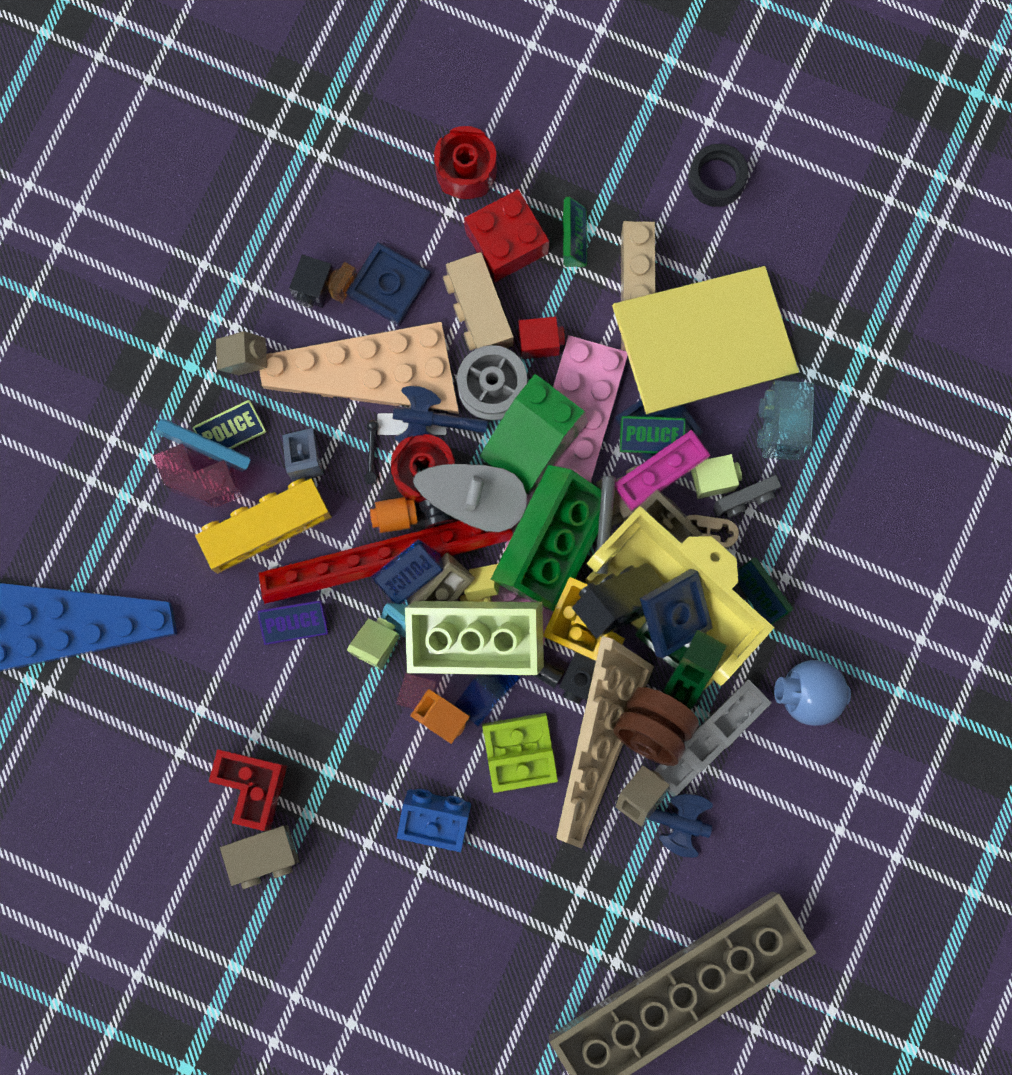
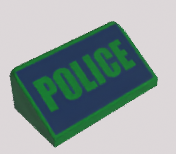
[563,197,587,267]
[619,416,686,454]

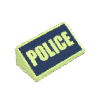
[193,400,266,460]

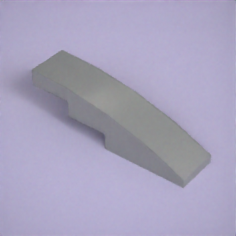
[654,679,771,797]

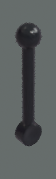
[364,420,379,485]

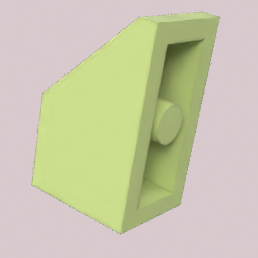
[347,617,400,670]

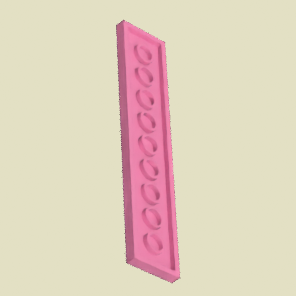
[492,335,628,645]

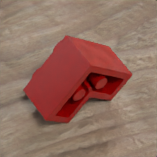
[209,749,287,831]

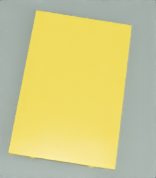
[612,266,799,414]

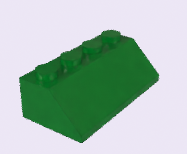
[491,465,615,612]

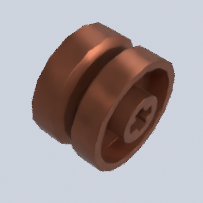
[613,687,699,766]

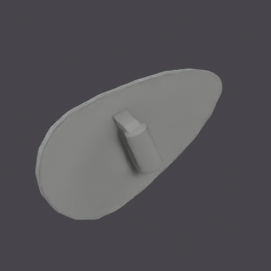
[413,464,527,532]

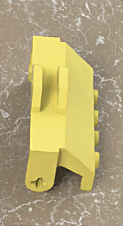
[585,506,774,690]

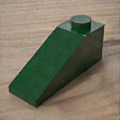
[662,630,727,710]

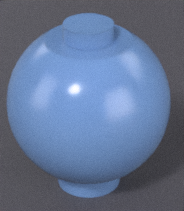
[774,660,851,726]

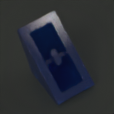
[454,674,520,727]

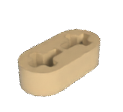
[687,515,739,549]

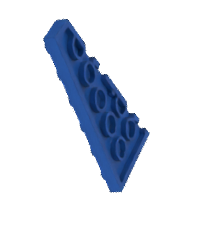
[0,583,177,672]

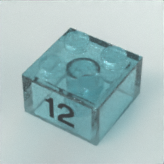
[757,380,814,460]

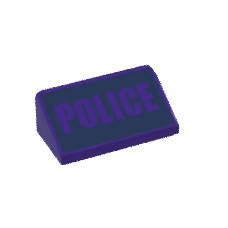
[257,600,328,645]

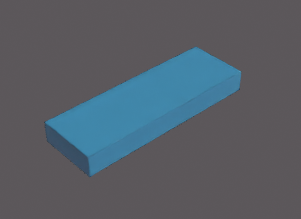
[154,419,251,472]

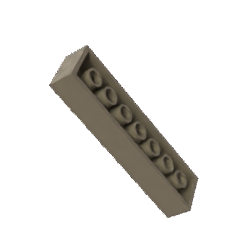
[548,891,816,1075]

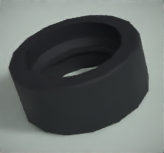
[688,144,748,207]

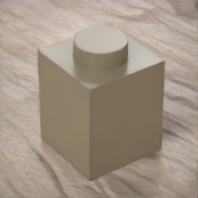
[216,331,267,376]
[615,766,670,827]

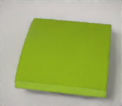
[482,713,558,793]

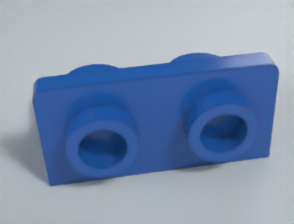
[397,789,471,852]

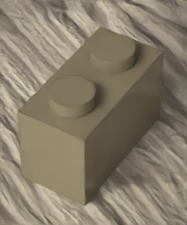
[220,825,300,889]

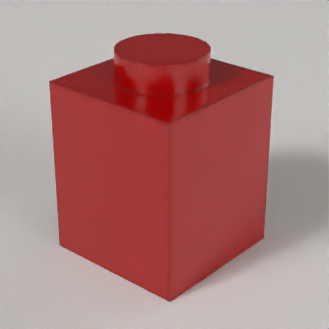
[518,316,565,359]

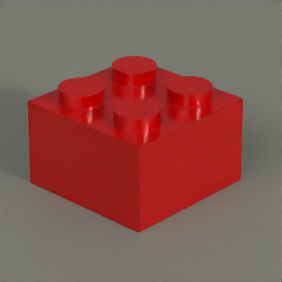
[464,189,549,283]

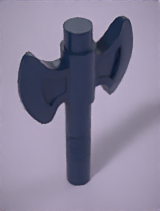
[392,386,488,443]
[614,794,713,858]

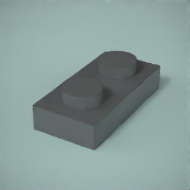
[713,475,781,518]

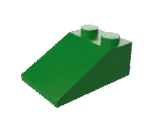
[479,374,588,495]

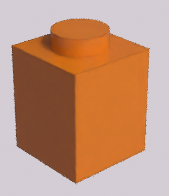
[410,689,470,744]

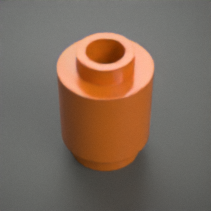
[370,497,417,533]

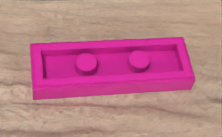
[615,430,711,512]

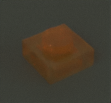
[328,262,357,303]

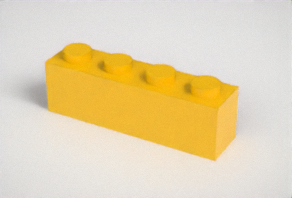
[195,478,332,574]

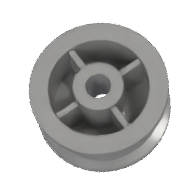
[457,345,527,420]

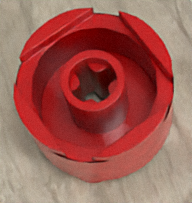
[434,126,497,199]
[391,434,455,503]

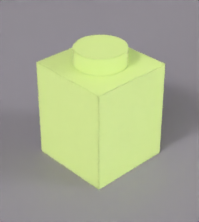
[691,454,742,499]

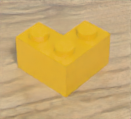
[543,577,625,661]

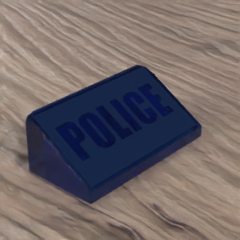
[372,539,443,604]

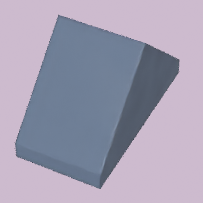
[282,428,324,482]

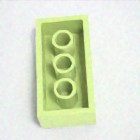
[405,601,544,675]

